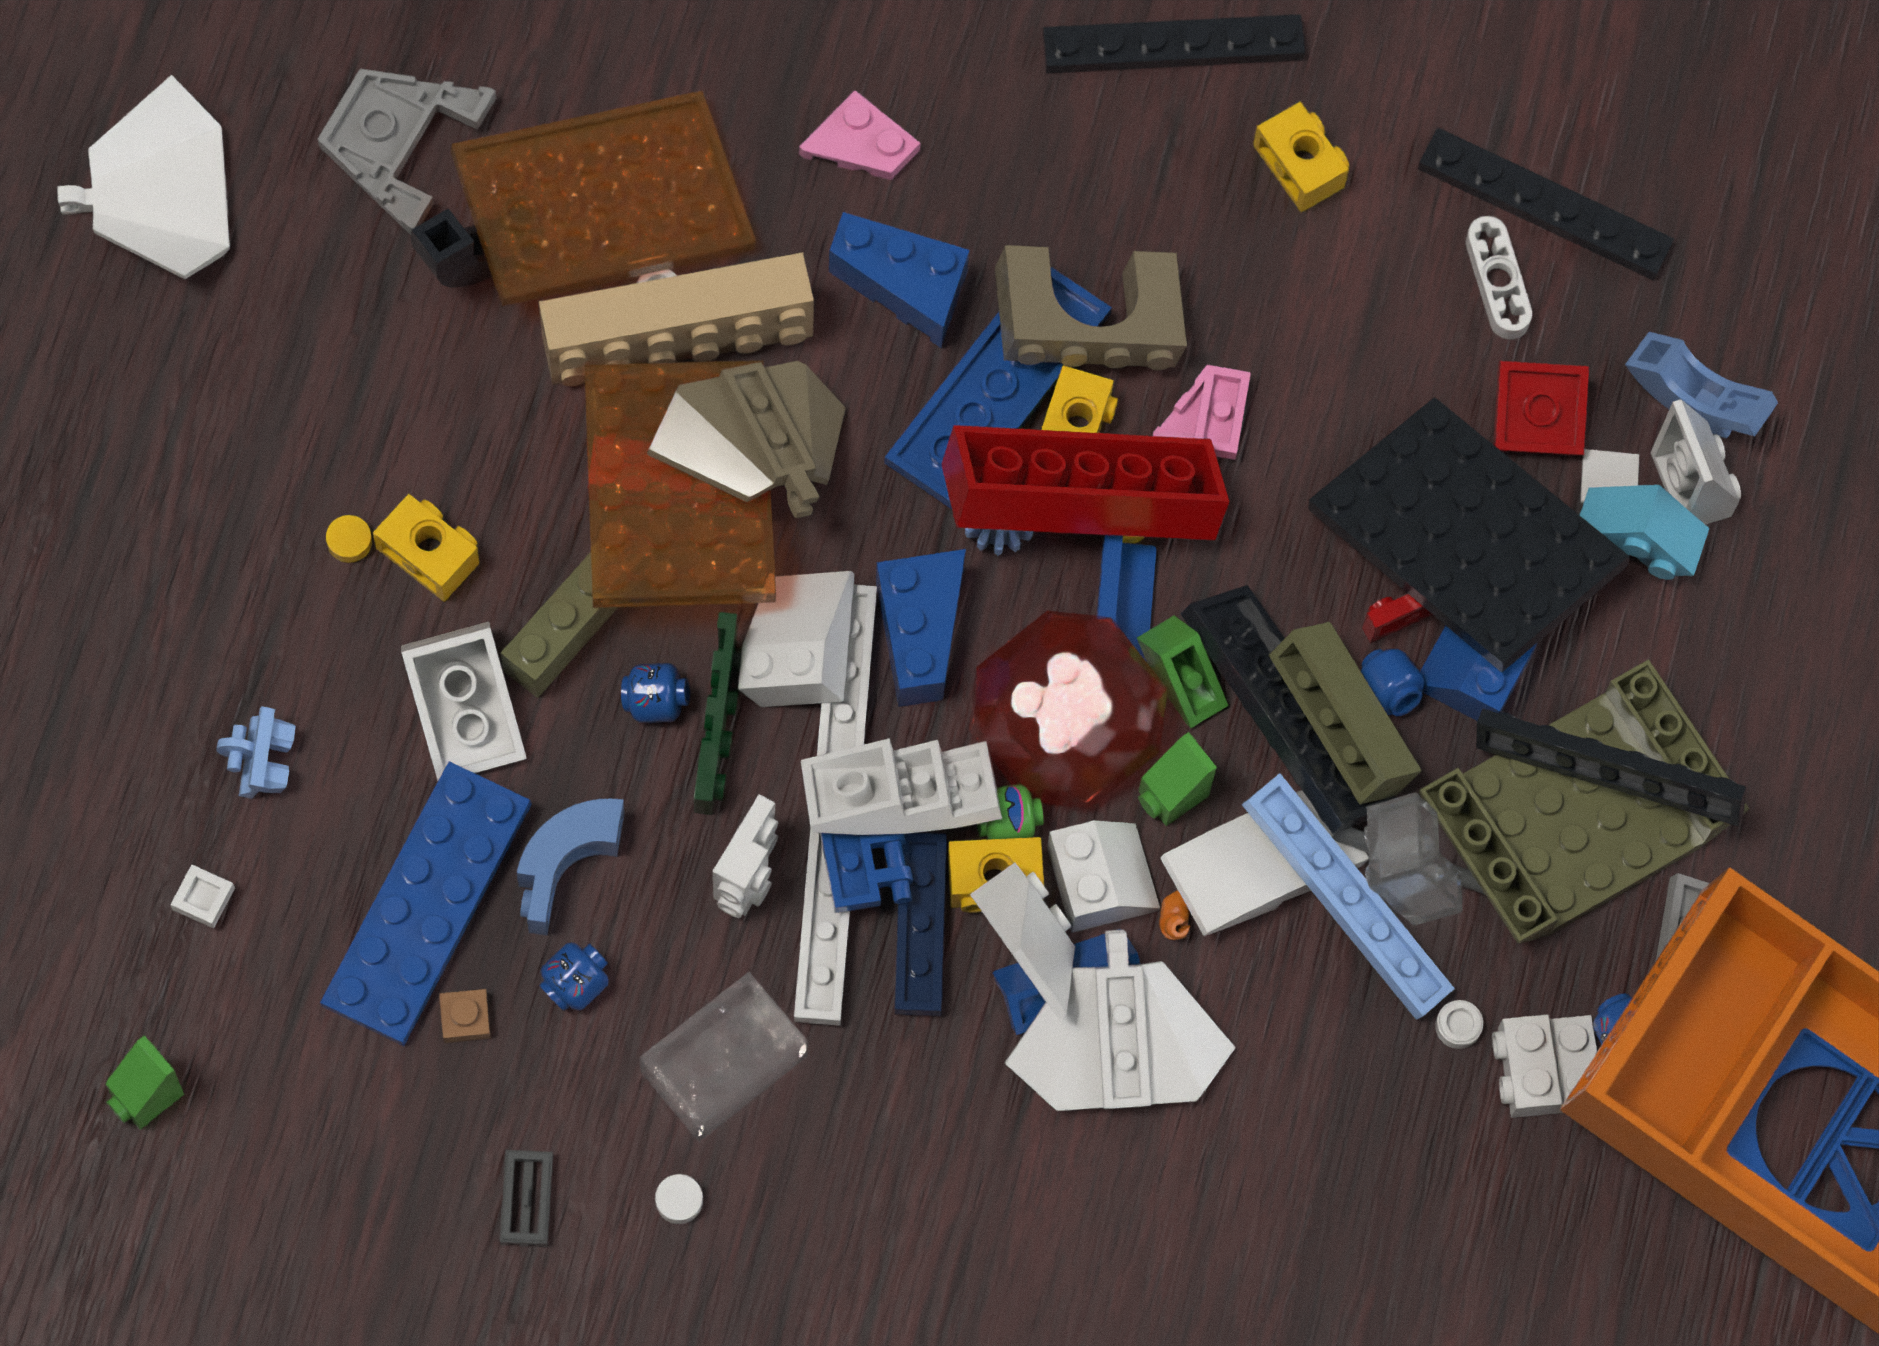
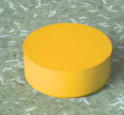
[326,515,372,563]

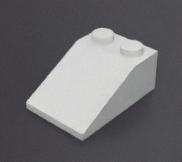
[1651,399,1741,524]
[738,571,855,707]
[401,621,527,780]
[970,863,1075,1019]

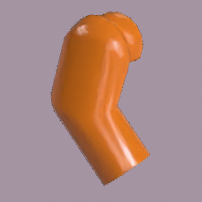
[1159,890,1190,940]

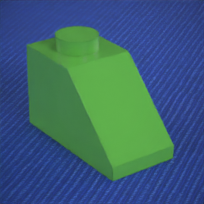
[1137,616,1229,728]
[1138,732,1217,826]
[105,1035,184,1130]

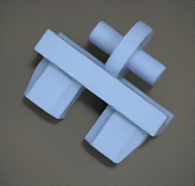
[216,706,296,799]

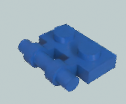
[820,833,913,913]

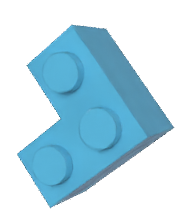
[1580,485,1709,580]

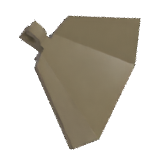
[647,361,846,518]

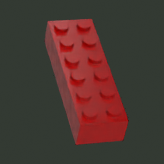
[941,425,1230,540]

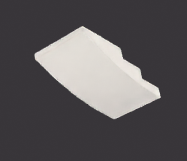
[801,738,1002,835]
[1160,790,1369,936]

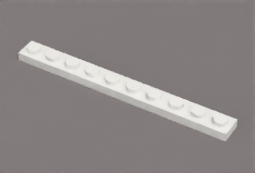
[794,585,877,1026]

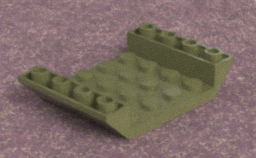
[1419,659,1749,944]

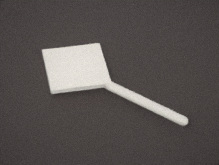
[1580,449,1639,503]

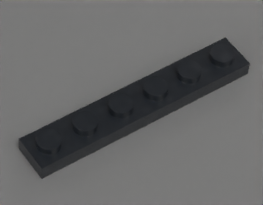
[1043,14,1305,74]
[1417,127,1674,281]
[1476,709,1747,826]

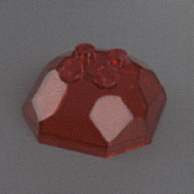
[969,610,1168,810]

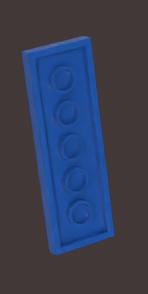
[884,266,1112,509]
[320,761,532,1046]

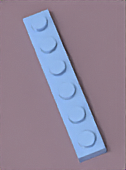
[1242,774,1455,1020]

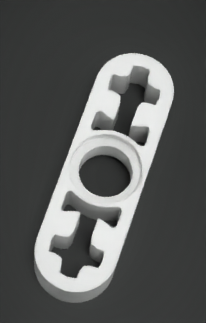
[1466,216,1532,339]

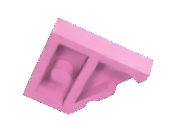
[799,91,920,180]
[1153,365,1251,460]

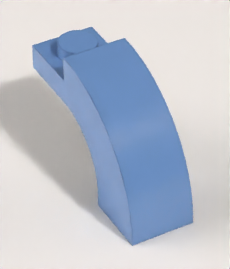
[1625,332,1778,438]
[517,799,625,935]

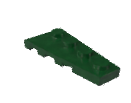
[694,612,742,815]

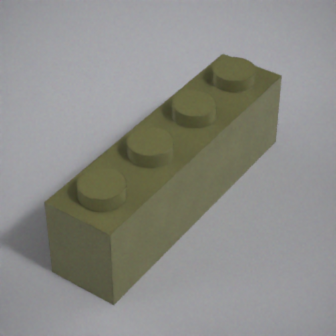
[501,522,654,698]
[1269,622,1422,805]

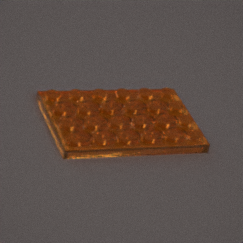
[450,91,756,306]
[584,360,776,608]

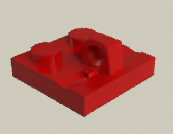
[1493,361,1589,456]

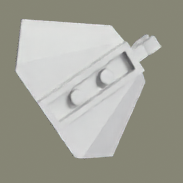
[57,75,230,279]
[1004,930,1235,1111]

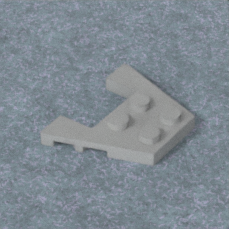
[318,69,496,234]

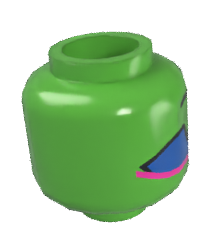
[977,784,1043,840]

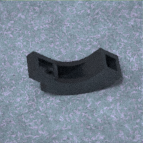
[411,199,545,288]

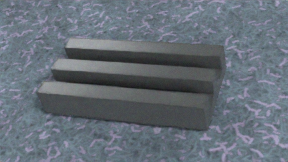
[500,1150,553,1247]

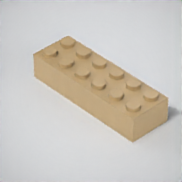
[539,252,814,386]

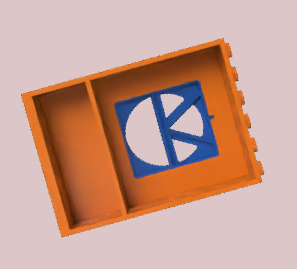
[1560,867,1879,1334]

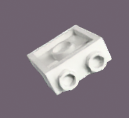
[713,794,778,918]
[1492,1014,1597,1118]

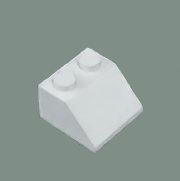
[1047,821,1160,933]

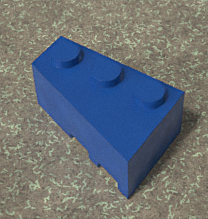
[829,212,970,348]
[876,549,966,707]

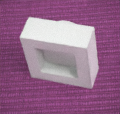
[170,865,235,929]

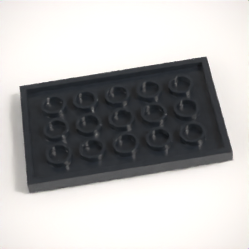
[1308,397,1629,672]

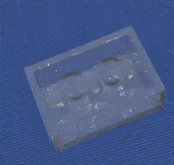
[639,972,808,1142]

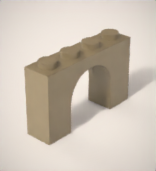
[995,245,1187,370]

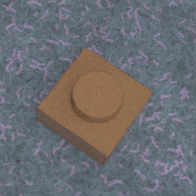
[439,989,491,1043]

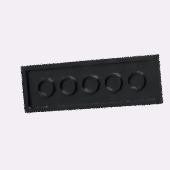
[1181,585,1399,834]

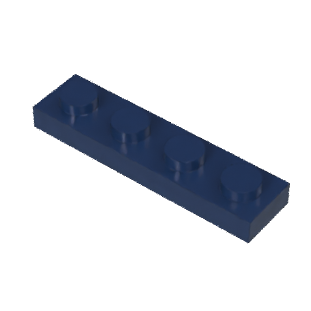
[894,833,946,1016]

